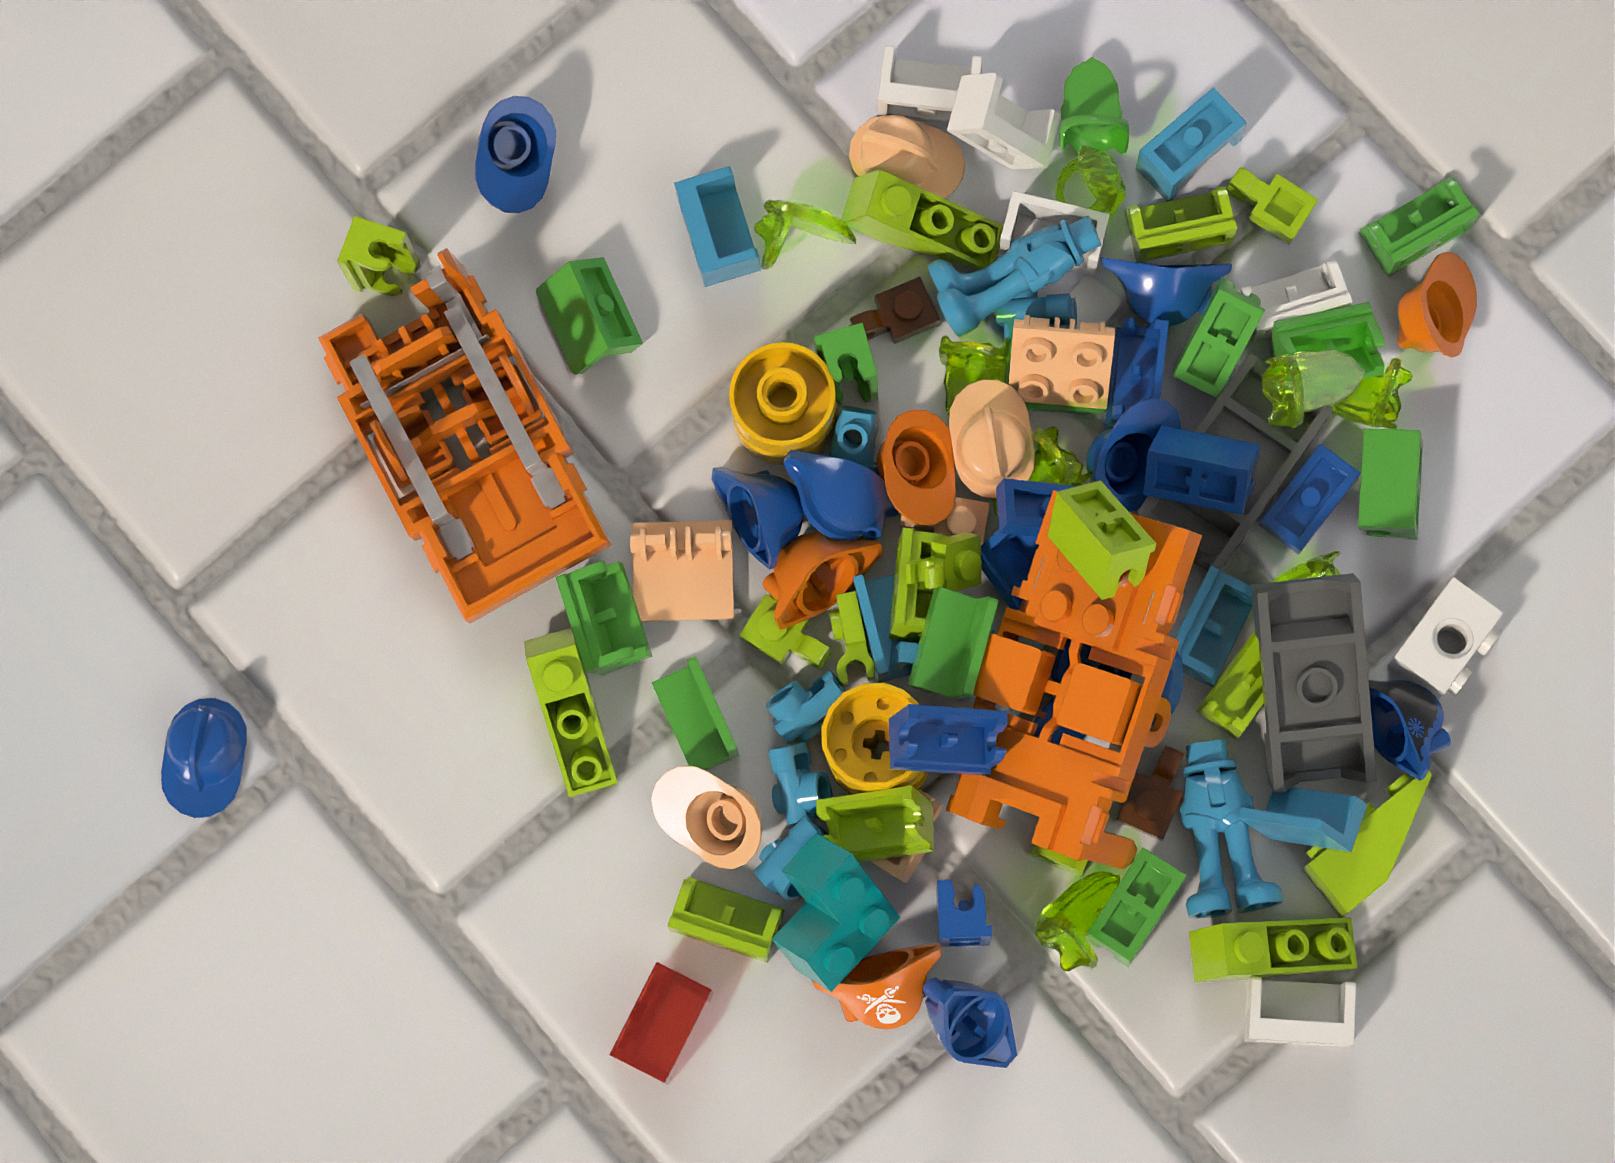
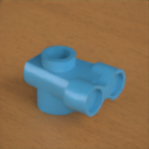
[996,289,1077,343]
[825,406,879,476]
[766,670,846,744]
[768,741,833,824]
[753,816,829,901]

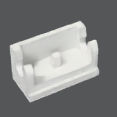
[1236,259,1353,344]

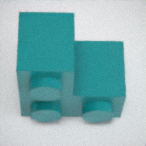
[772,833,901,992]

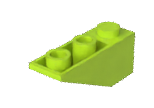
[840,169,1004,270]
[524,628,618,798]
[1302,770,1432,918]
[1189,917,1358,983]

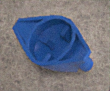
[1100,257,1232,326]
[783,450,900,541]
[711,467,804,570]
[923,977,1017,1068]

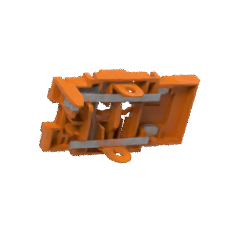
[318,248,612,623]

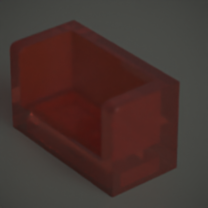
[609,962,714,1085]

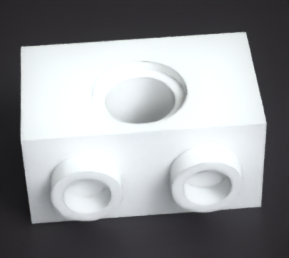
[1387,577,1503,700]

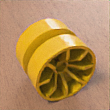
[729,342,837,465]

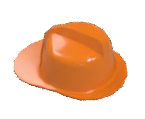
[1397,252,1477,358]
[877,410,956,525]

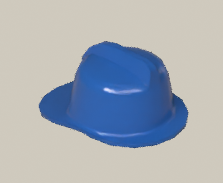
[475,96,556,213]
[1086,397,1182,512]
[161,698,247,818]

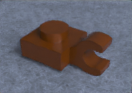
[849,276,940,344]
[1115,745,1184,841]

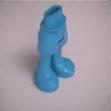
[928,215,1101,337]
[1180,739,1283,919]

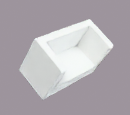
[877,45,983,124]
[947,73,1061,170]
[999,191,1110,277]
[1244,976,1356,1048]

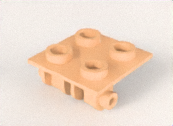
[1009,315,1115,409]
[630,520,734,622]

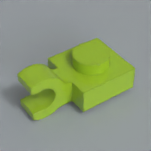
[1226,167,1318,245]
[906,532,982,592]
[829,591,875,686]
[739,594,831,671]

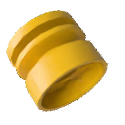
[821,683,929,795]

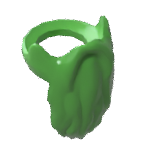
[1059,57,1129,157]

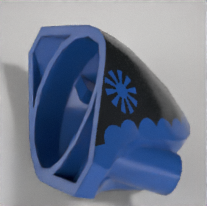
[1369,680,1451,781]

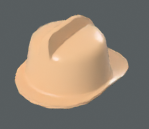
[849,115,965,198]
[949,380,1035,498]
[652,766,763,869]

